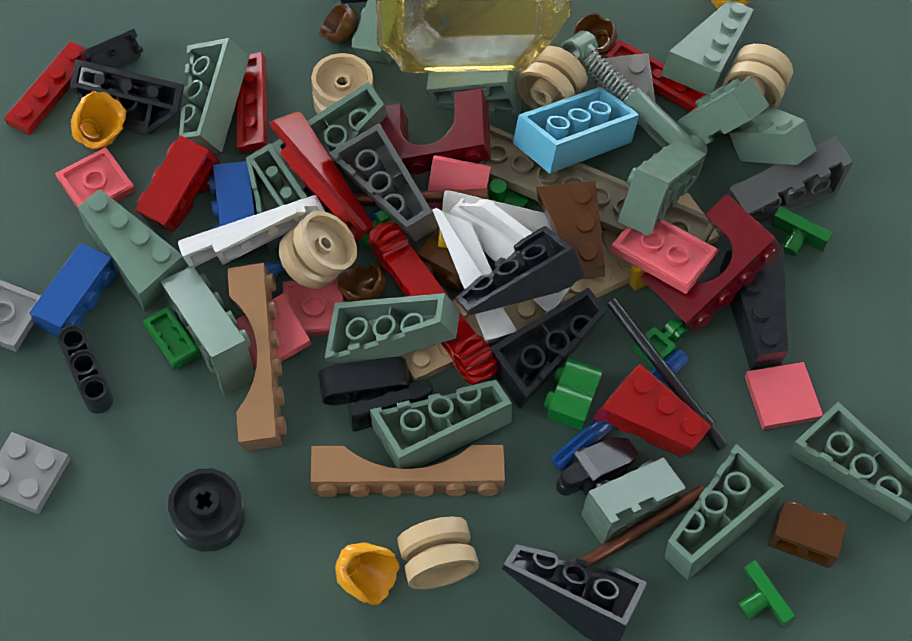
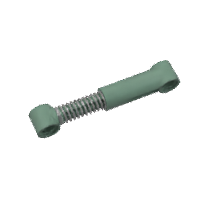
[560,30,707,155]

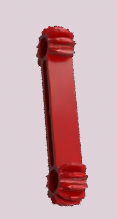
[368,221,497,385]

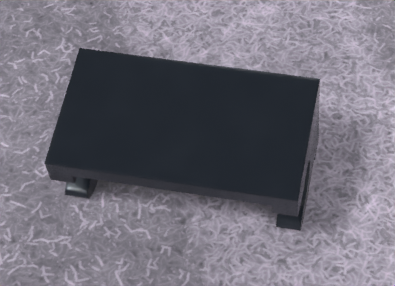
[79,29,144,68]

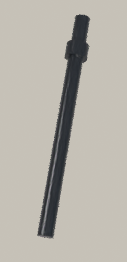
[607,298,728,451]

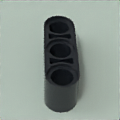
[58,325,113,414]
[318,357,410,406]

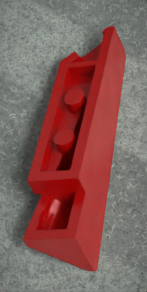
[269,112,373,242]

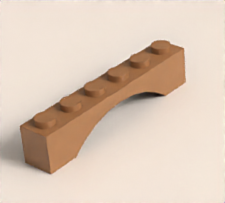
[228,263,287,451]
[311,445,505,497]

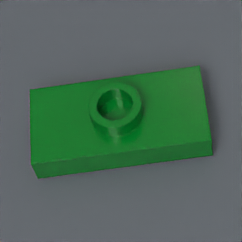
[142,306,201,371]

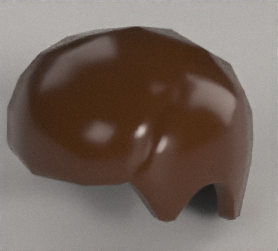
[319,3,359,44]
[574,13,618,55]
[338,263,386,302]

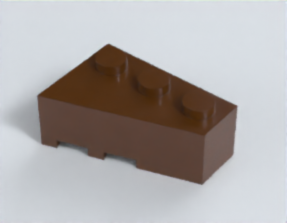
[536,181,605,279]

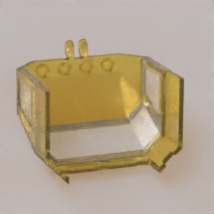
[376,0,571,73]

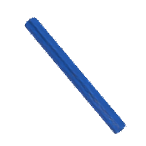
[551,349,689,471]

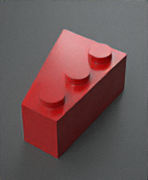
[135,135,221,233]
[592,364,712,457]

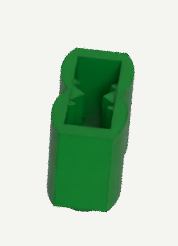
[543,358,603,431]

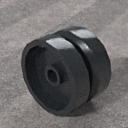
[168,468,245,552]

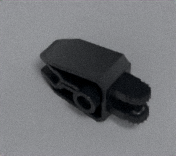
[555,437,639,496]

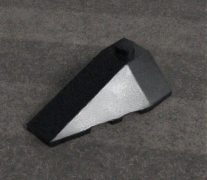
[455,226,584,315]
[502,544,647,641]

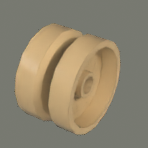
[723,43,794,109]
[516,46,588,110]
[311,53,373,114]
[279,211,357,289]
[397,516,479,590]

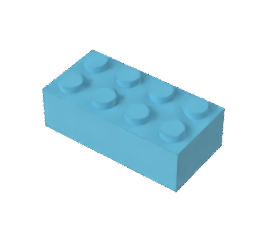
[513,86,639,173]

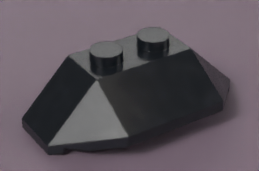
[70,59,184,135]

